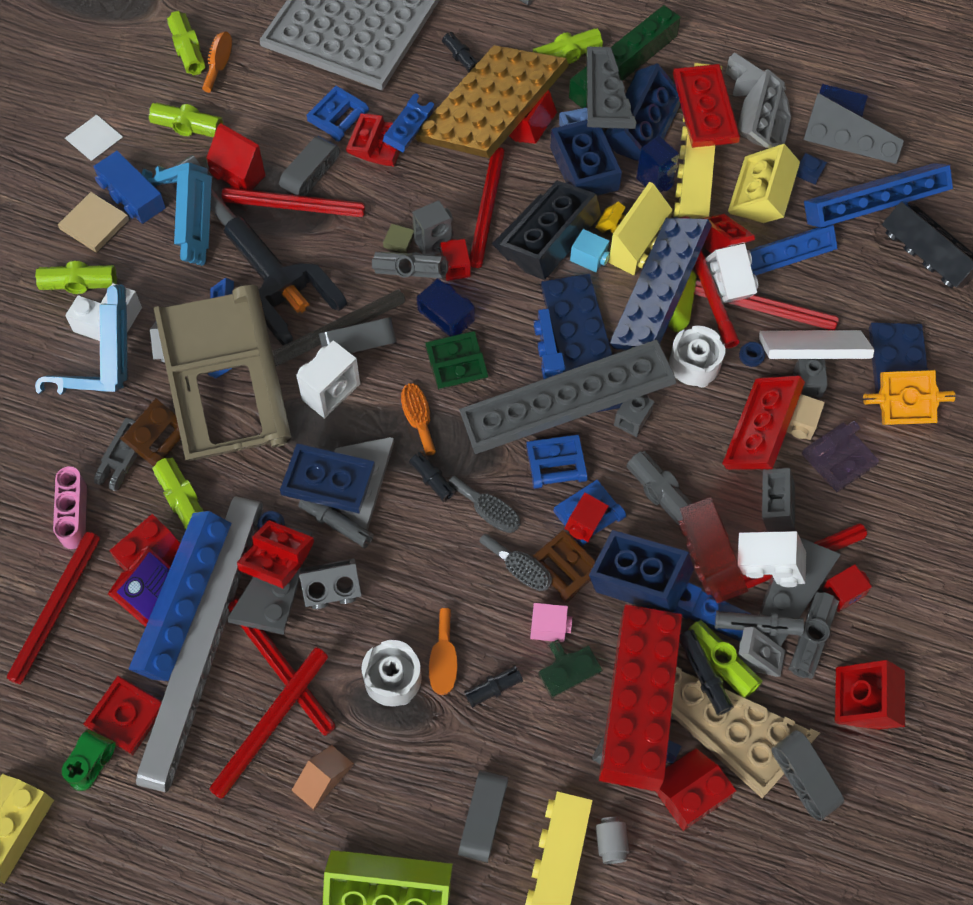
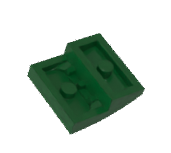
[425,331,488,390]

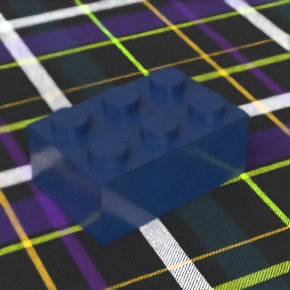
[550,120,622,196]
[589,530,694,613]

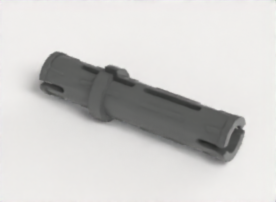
[299,500,374,549]
[715,610,804,637]

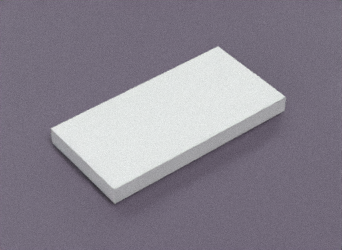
[759,330,874,359]

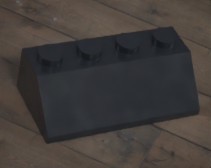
[499,180,601,280]
[881,201,973,288]

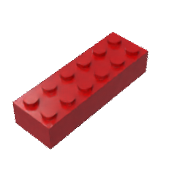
[599,604,682,792]

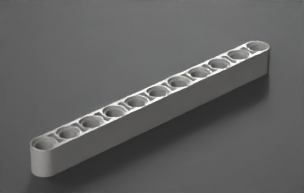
[136,496,263,793]

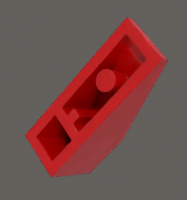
[702,214,755,253]

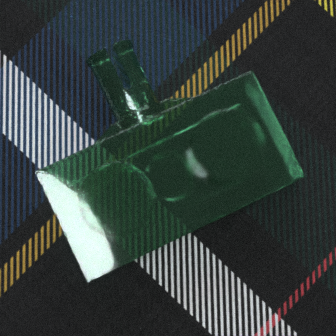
[538,639,603,699]

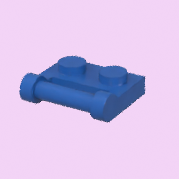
[306,86,369,142]
[526,435,587,489]
[553,480,626,546]

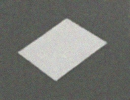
[65,115,123,161]

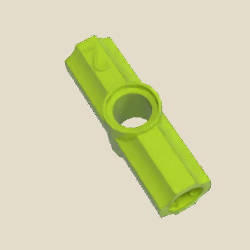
[167,11,205,76]
[533,28,603,64]
[149,102,223,137]
[35,261,117,294]
[152,458,204,529]
[687,620,763,698]

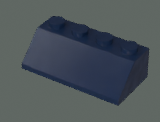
[605,63,680,165]

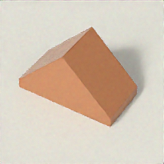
[292,745,354,810]

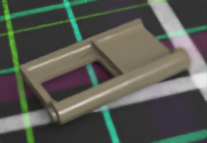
[153,285,291,460]

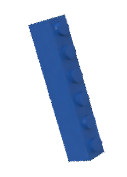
[804,163,953,228]
[129,511,232,681]

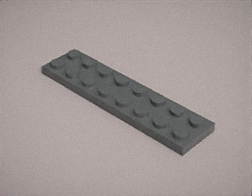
[459,340,676,454]

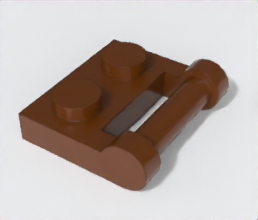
[120,398,181,467]
[532,530,596,603]

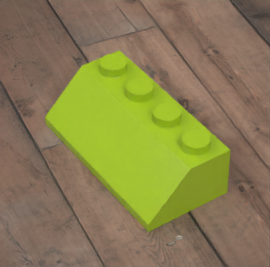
[323,850,453,905]

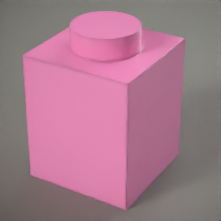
[530,603,572,642]

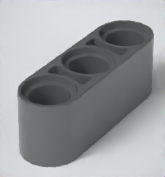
[279,136,340,196]
[319,317,397,353]
[772,730,844,821]
[458,770,509,863]

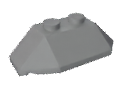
[737,69,791,148]

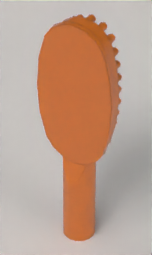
[202,31,232,93]
[401,383,436,456]
[429,608,457,695]

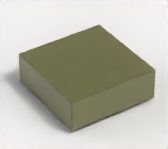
[383,224,414,253]

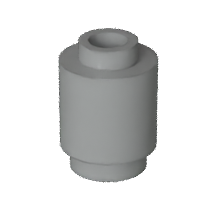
[596,817,629,864]

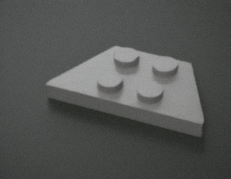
[335,437,394,531]

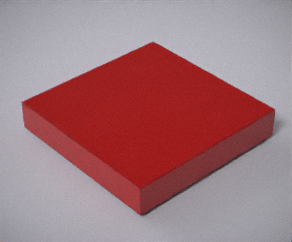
[83,676,162,755]

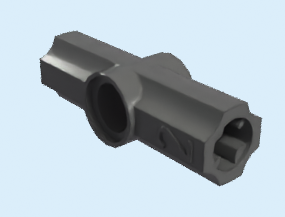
[372,251,448,279]
[626,451,697,525]
[788,592,839,679]

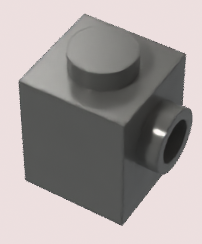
[793,359,828,398]
[614,394,655,437]

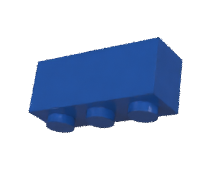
[94,151,165,224]

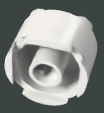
[669,326,725,388]
[362,640,422,706]

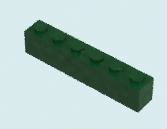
[569,5,681,108]

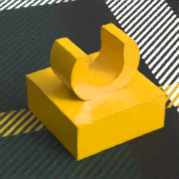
[596,201,626,233]

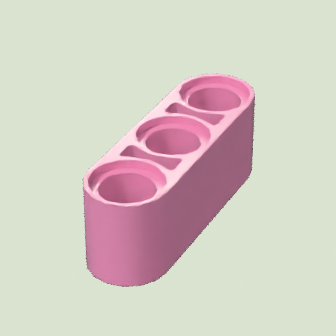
[53,466,87,549]

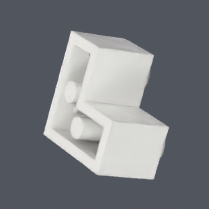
[705,244,758,303]
[65,283,142,341]
[738,531,806,587]

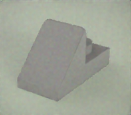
[725,53,764,96]
[738,627,785,677]

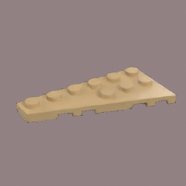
[671,667,820,798]

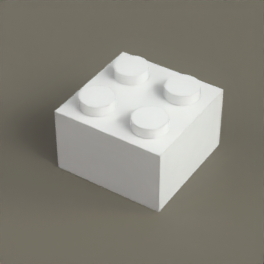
[296,340,360,419]

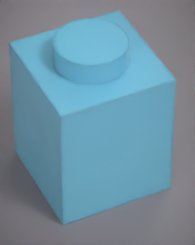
[570,229,610,273]

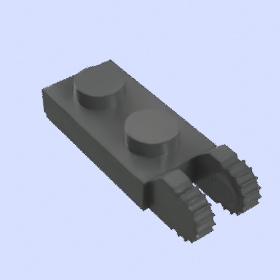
[94,417,138,491]

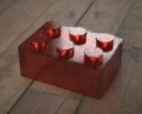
[678,497,749,603]

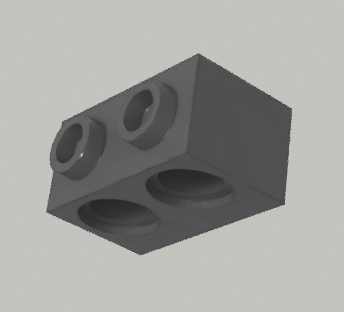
[412,200,453,255]
[762,468,795,532]
[299,558,361,609]

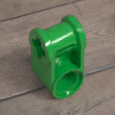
[62,729,116,791]

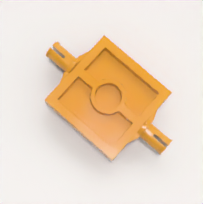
[863,370,955,425]

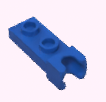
[383,94,434,153]
[534,309,565,379]
[674,582,751,642]

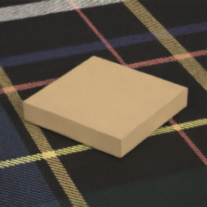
[58,192,129,253]

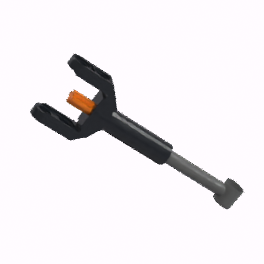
[171,155,348,347]

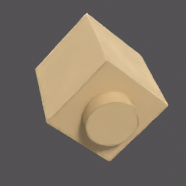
[787,394,825,440]

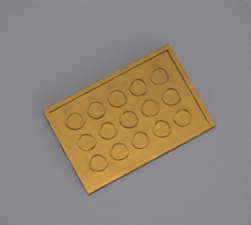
[415,45,569,158]

